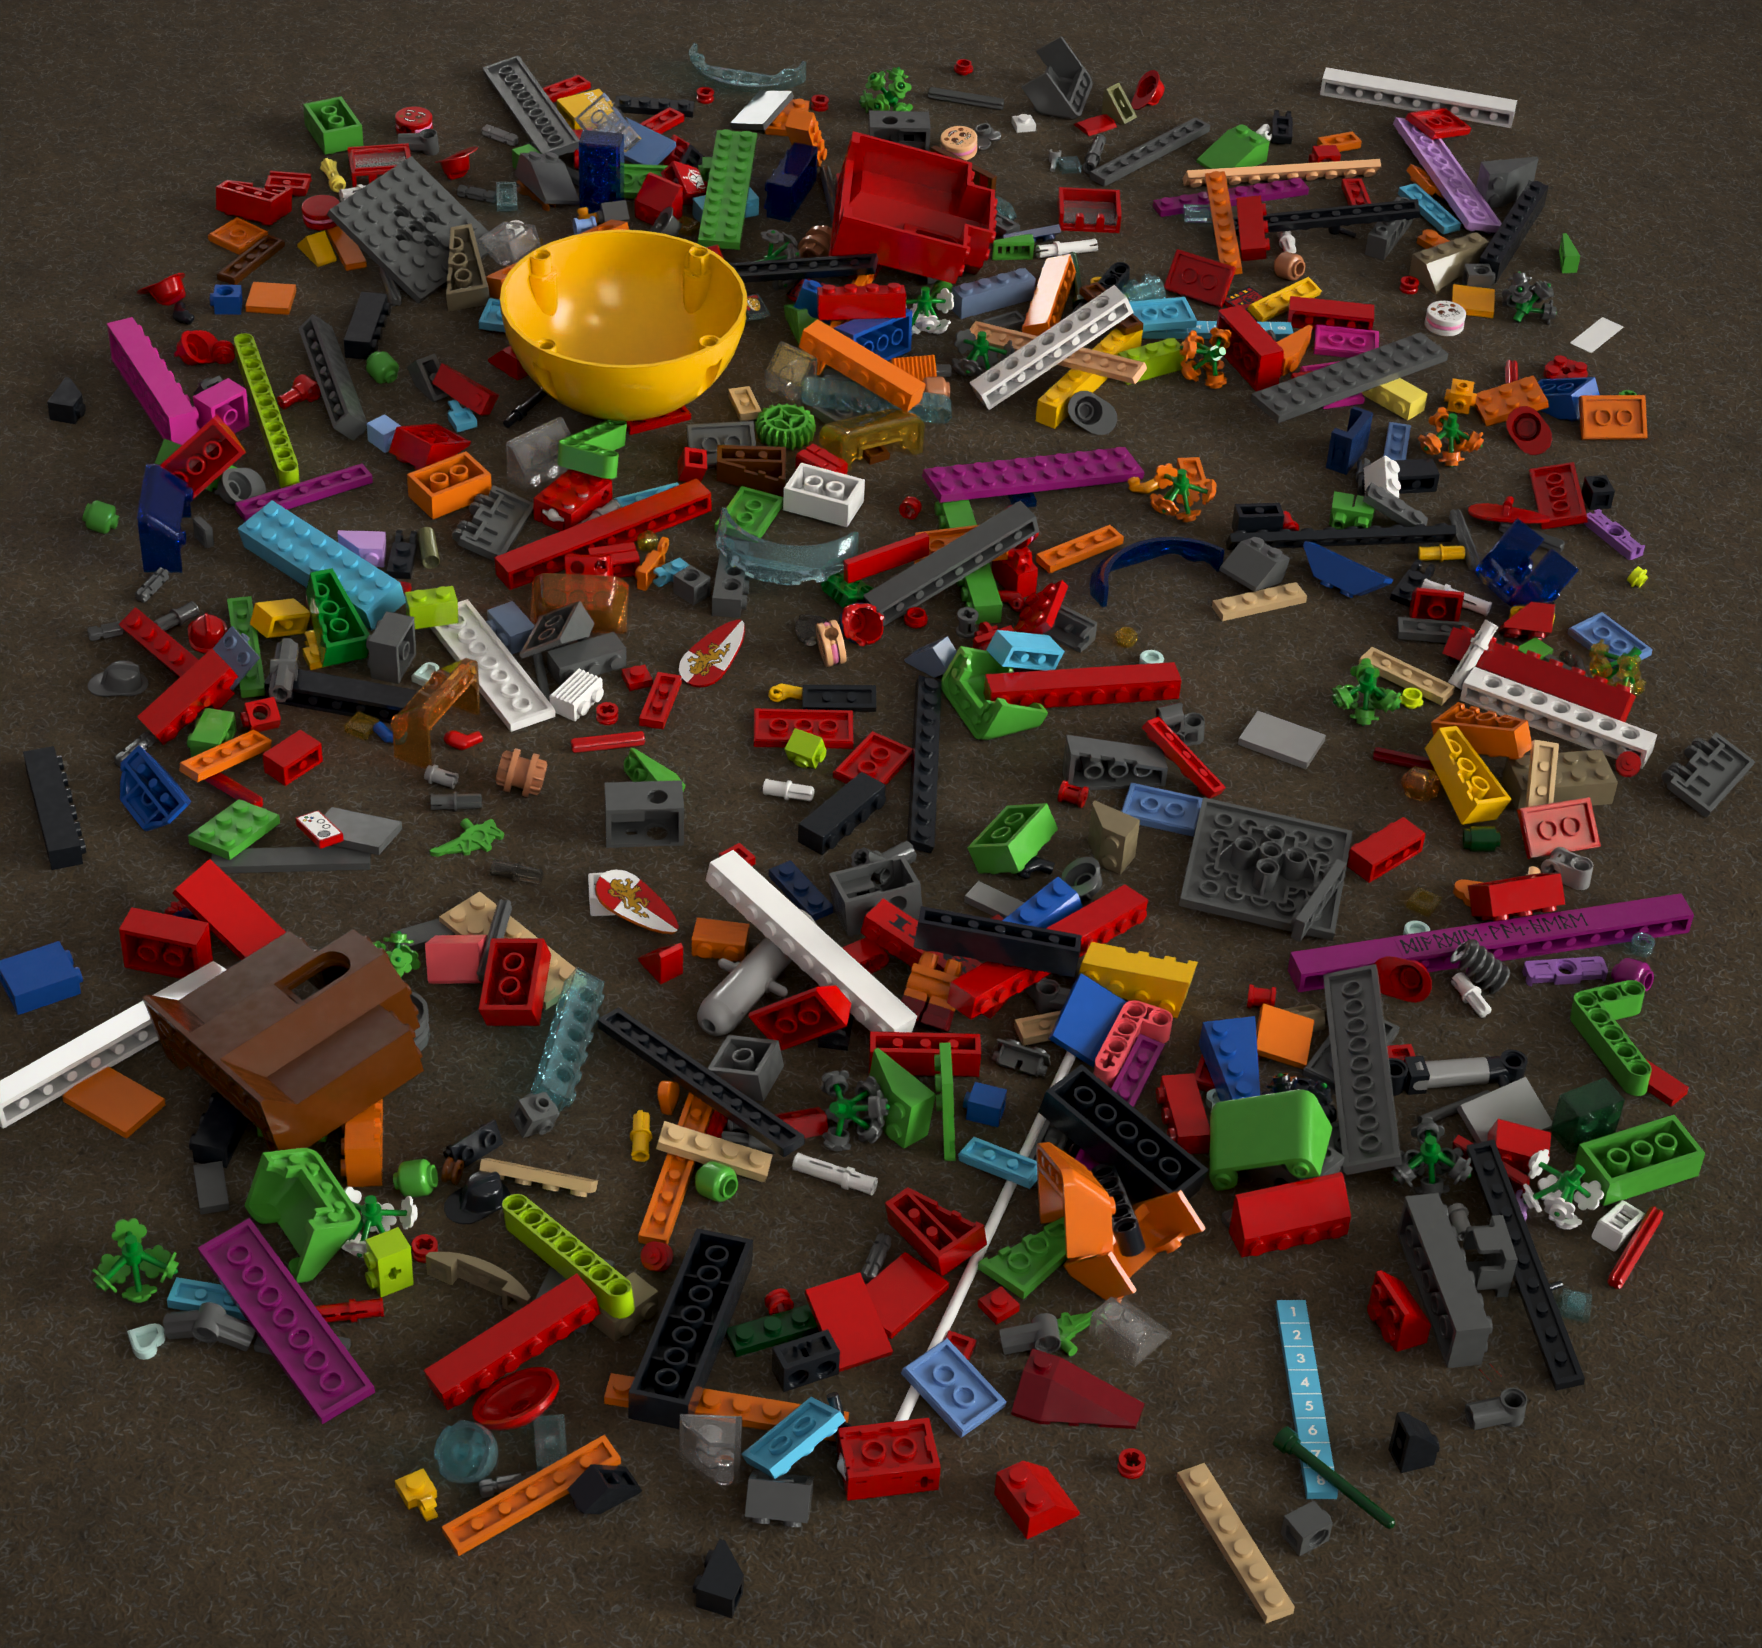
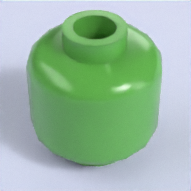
[366,351,399,384]
[82,500,120,534]
[393,1159,438,1198]
[695,1161,738,1202]

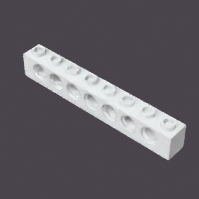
[970,285,1134,410]
[1460,667,1657,769]

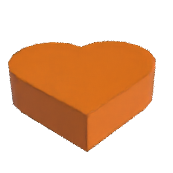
[1453,879,1484,907]
[657,1081,680,1115]

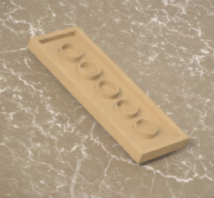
[439,892,586,1010]

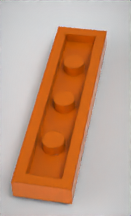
[1036,525,1124,574]
[179,730,272,782]

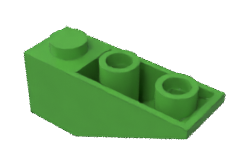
[624,748,686,792]

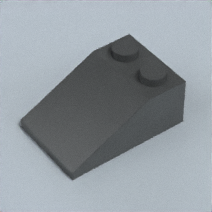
[514,151,580,205]
[1476,157,1538,208]
[519,601,595,658]

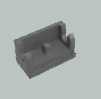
[1043,604,1097,653]

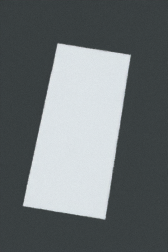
[1570,317,1624,353]

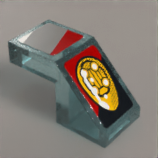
[745,293,770,322]

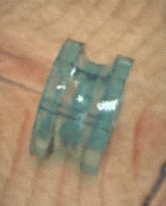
[1629,933,1655,958]

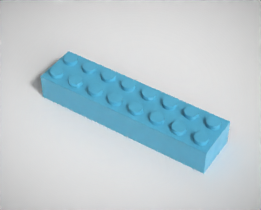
[238,500,406,630]

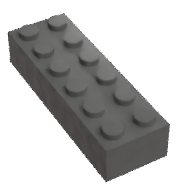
[1397,1193,1493,1368]

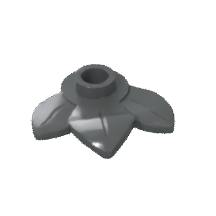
[975,123,1001,151]

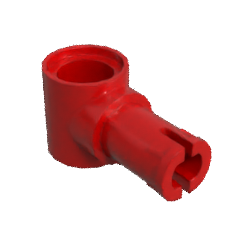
[277,374,321,410]

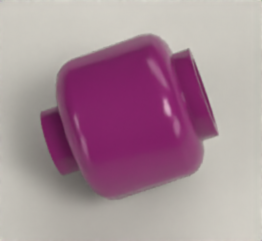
[1611,958,1654,991]

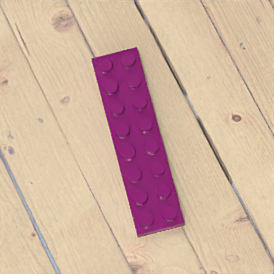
[198,1218,375,1424]

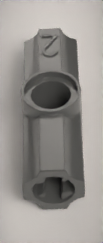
[269,638,299,702]

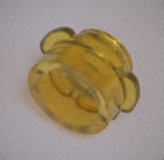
[637,530,658,552]
[1115,627,1138,648]

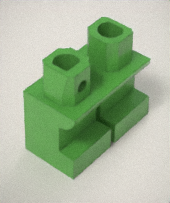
[1329,491,1375,529]

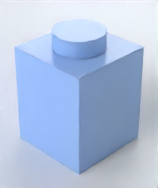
[367,414,400,453]

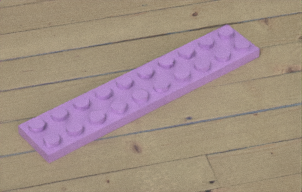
[1393,117,1502,234]

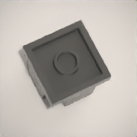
[1463,1215,1518,1297]

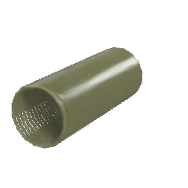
[417,527,440,568]

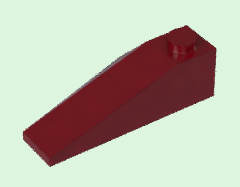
[1011,1348,1145,1429]

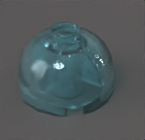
[434,1420,499,1484]

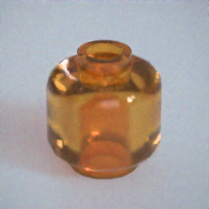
[1401,767,1441,802]

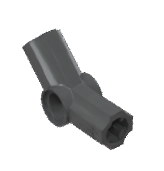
[851,841,917,884]
[1024,977,1071,1014]
[163,1302,256,1352]

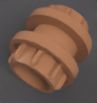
[798,225,832,258]
[495,748,548,797]

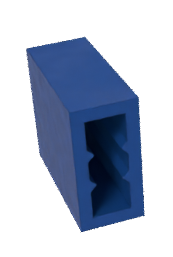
[0,941,83,1015]

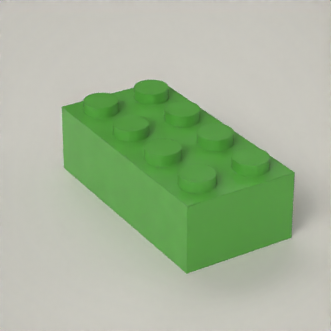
[1573,1115,1705,1206]

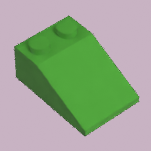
[1197,124,1270,169]
[869,1048,936,1149]

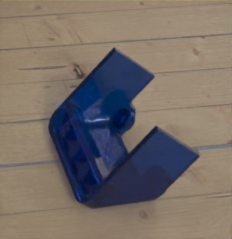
[137,464,193,573]
[1475,518,1579,607]

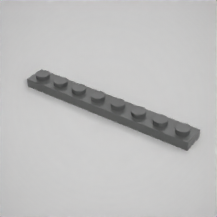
[1090,117,1210,187]

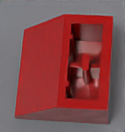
[1498,602,1555,641]
[1367,1270,1431,1352]

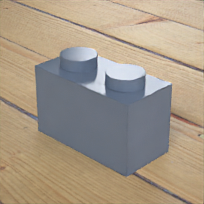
[486,601,535,654]

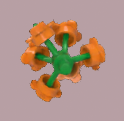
[1179,327,1232,389]
[1418,407,1484,467]

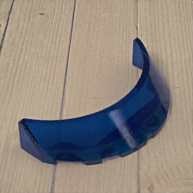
[1090,537,1224,608]

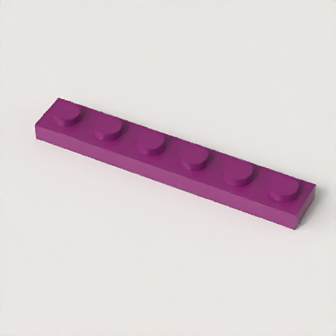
[235,463,373,522]

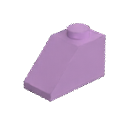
[338,530,387,567]

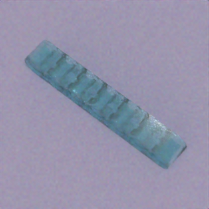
[801,376,952,423]

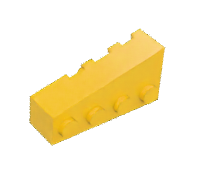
[1425,726,1512,825]
[1078,942,1198,1018]

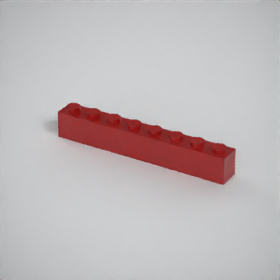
[1442,626,1636,722]
[983,662,1182,708]

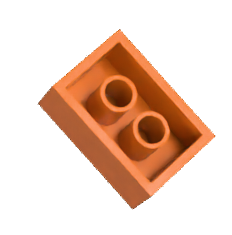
[407,451,492,519]

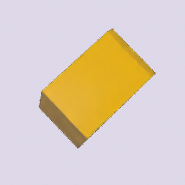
[297,230,336,267]

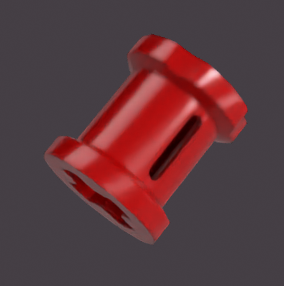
[1057,780,1089,808]
[1247,984,1276,1008]

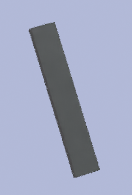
[211,846,371,873]

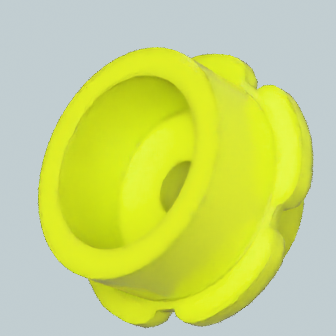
[1627,566,1648,587]
[1399,688,1424,709]

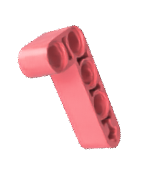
[1093,1000,1173,1088]

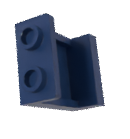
[1326,406,1373,475]

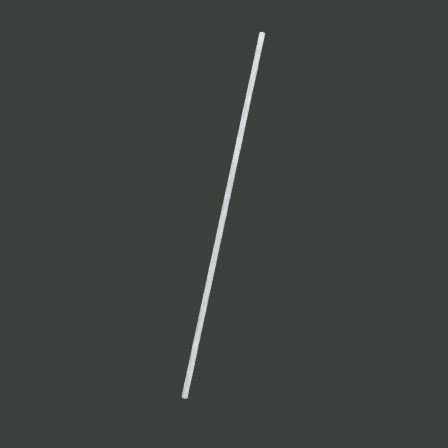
[894,1051,1076,1422]

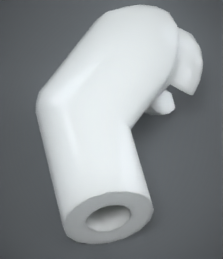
[1256,124,1272,141]

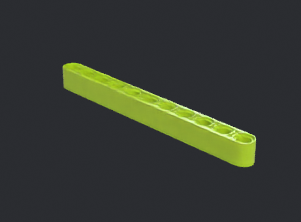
[234,333,300,488]

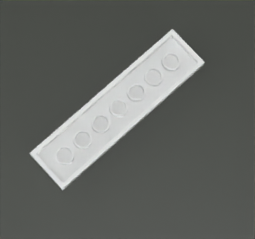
[430,599,555,732]

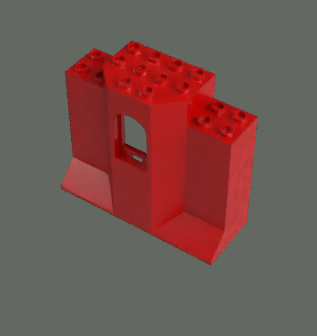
[828,131,998,284]

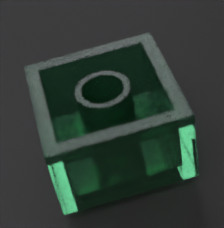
[1550,1078,1625,1154]

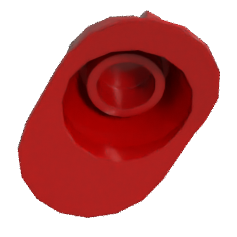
[1131,70,1165,110]
[435,146,478,180]
[137,273,186,306]
[174,330,218,366]
[1506,406,1552,455]
[188,613,228,653]
[1373,956,1432,1003]

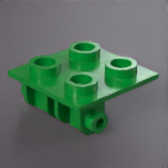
[820,571,874,609]

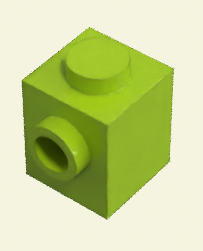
[785,728,827,769]

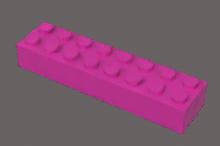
[107,317,200,445]

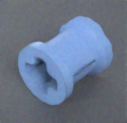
[573,216,597,235]

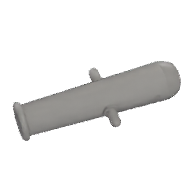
[697,909,817,1036]

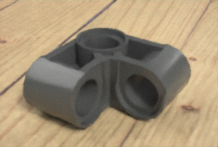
[1155,702,1205,746]

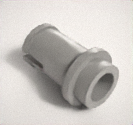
[424,764,459,789]
[1448,1203,1470,1241]

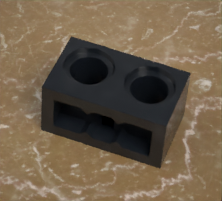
[772,1329,840,1392]

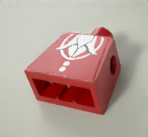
[660,161,708,205]

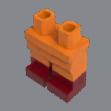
[901,951,963,1032]

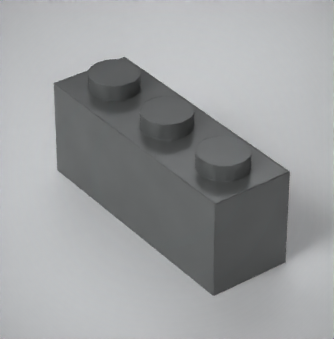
[547,632,626,686]

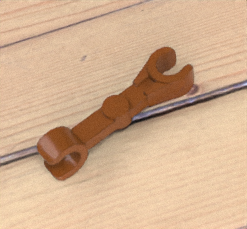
[515,180,556,211]

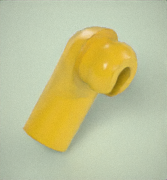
[768,683,802,702]

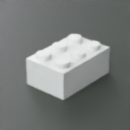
[783,463,865,527]

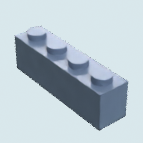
[951,268,1036,319]

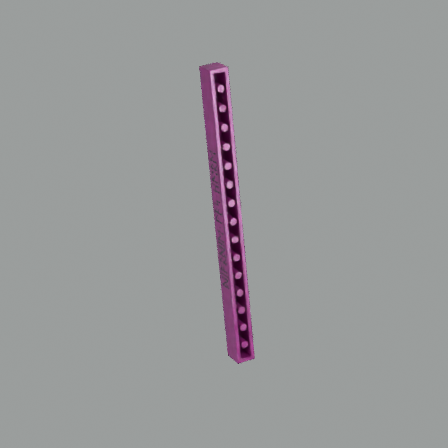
[1288,893,1694,992]

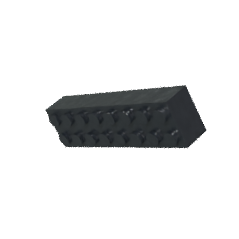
[628,1228,753,1431]

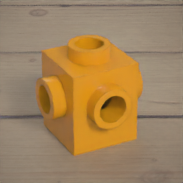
[1444,378,1477,414]

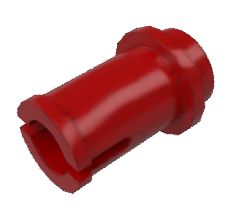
[1283,511,1299,531]

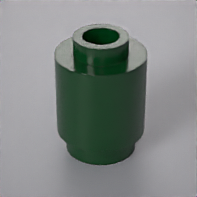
[1463,826,1501,852]

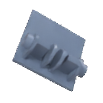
[213,626,260,691]

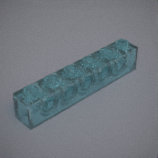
[531,967,605,1113]

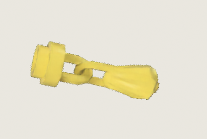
[320,158,346,193]

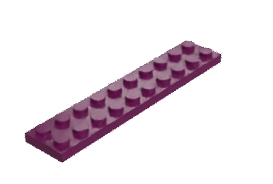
[922,447,1145,503]

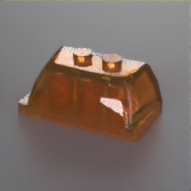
[530,573,629,634]

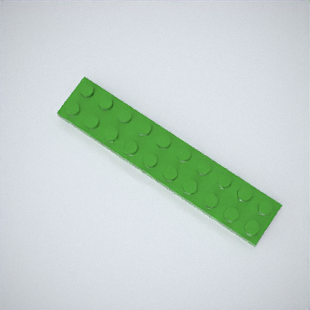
[698,129,757,250]

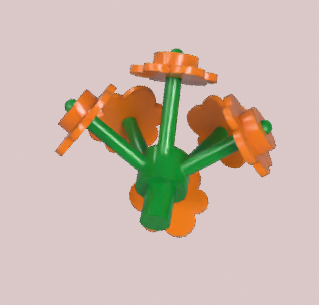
[1150,463,1216,522]

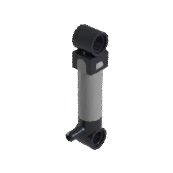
[1389,1049,1528,1096]

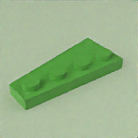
[978,1216,1068,1299]

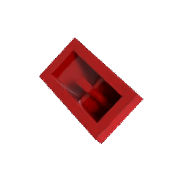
[637,943,683,984]

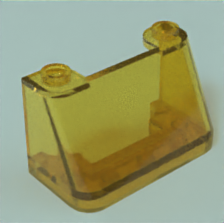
[819,408,925,471]

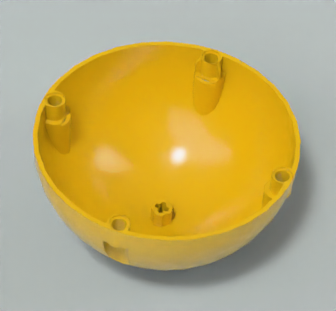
[500,230,747,421]

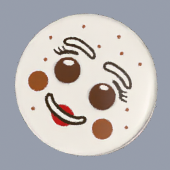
[1425,301,1466,336]

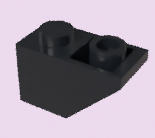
[692,1539,744,1618]

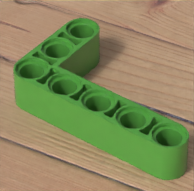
[557,420,627,479]
[1570,980,1652,1096]

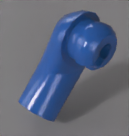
[373,722,409,744]

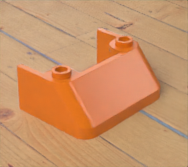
[1036,1142,1116,1258]
[1063,1190,1206,1302]

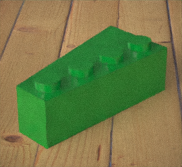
[306,568,370,667]

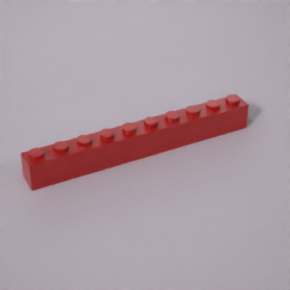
[494,478,712,590]
[947,884,1148,1019]

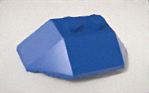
[1303,541,1393,598]
[120,745,192,831]

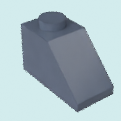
[904,636,957,678]

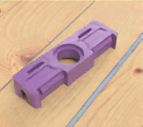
[1584,509,1645,560]
[1522,956,1608,986]

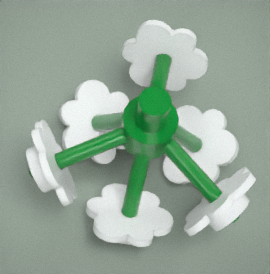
[906,287,954,335]
[1522,1149,1604,1229]
[341,1186,417,1258]

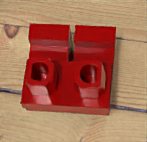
[565,554,614,603]

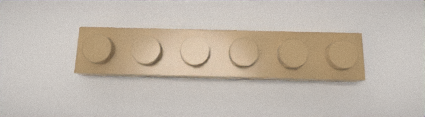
[1176,1463,1295,1624]

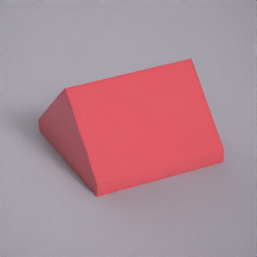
[425,935,488,984]

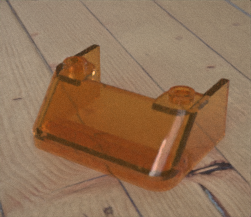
[391,658,480,769]

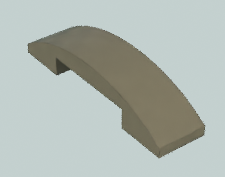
[426,1252,531,1313]

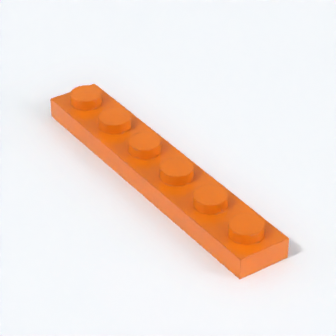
[442,1434,621,1557]

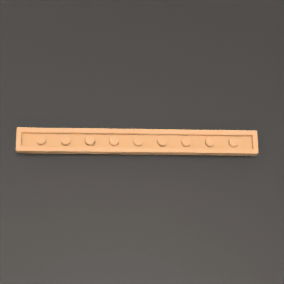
[1183,159,1381,188]
[970,321,1147,384]

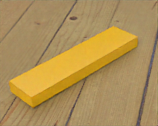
[1247,277,1322,322]

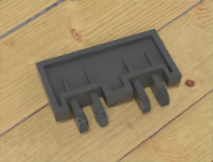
[452,485,534,562]
[1661,732,1755,818]

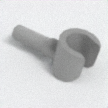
[1049,149,1061,172]

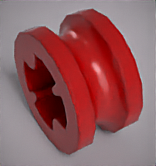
[696,87,714,104]
[811,95,829,112]
[1399,276,1419,295]
[899,496,922,520]
[596,702,618,725]
[411,1234,438,1263]
[764,1288,794,1315]
[1117,1448,1146,1479]

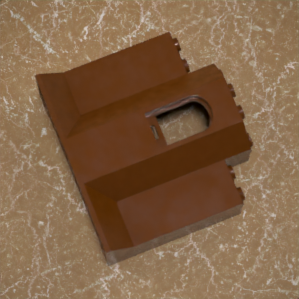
[142,929,424,1152]

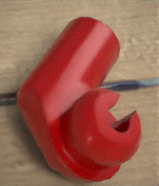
[444,730,483,750]

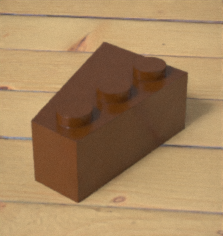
[717,445,786,497]

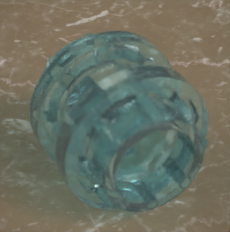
[1121,274,1166,301]

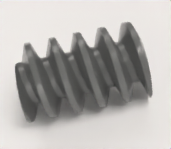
[1450,939,1510,995]

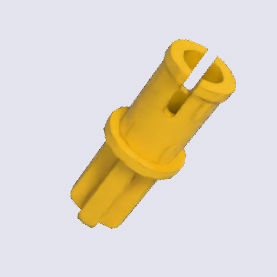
[1418,544,1465,562]
[630,1110,652,1162]

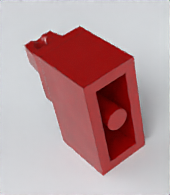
[991,547,1038,598]

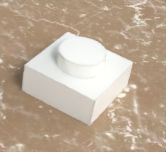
[1011,114,1036,133]

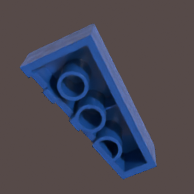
[1199,1016,1260,1102]

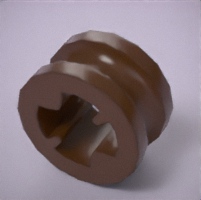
[441,1157,464,1185]

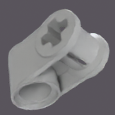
[1541,847,1594,890]

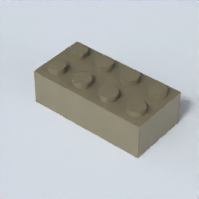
[1502,750,1618,811]

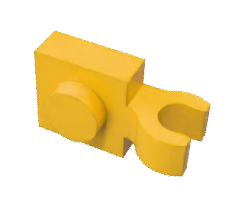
[302,630,322,670]
[395,1468,438,1522]

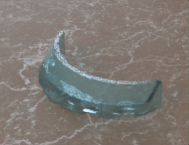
[689,43,806,93]
[716,507,859,585]

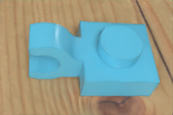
[448,400,477,433]
[653,558,689,587]

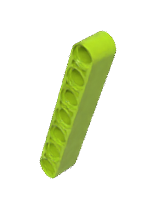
[502,1194,635,1319]

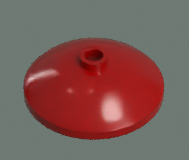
[472,1367,560,1431]

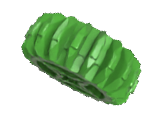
[755,403,816,451]

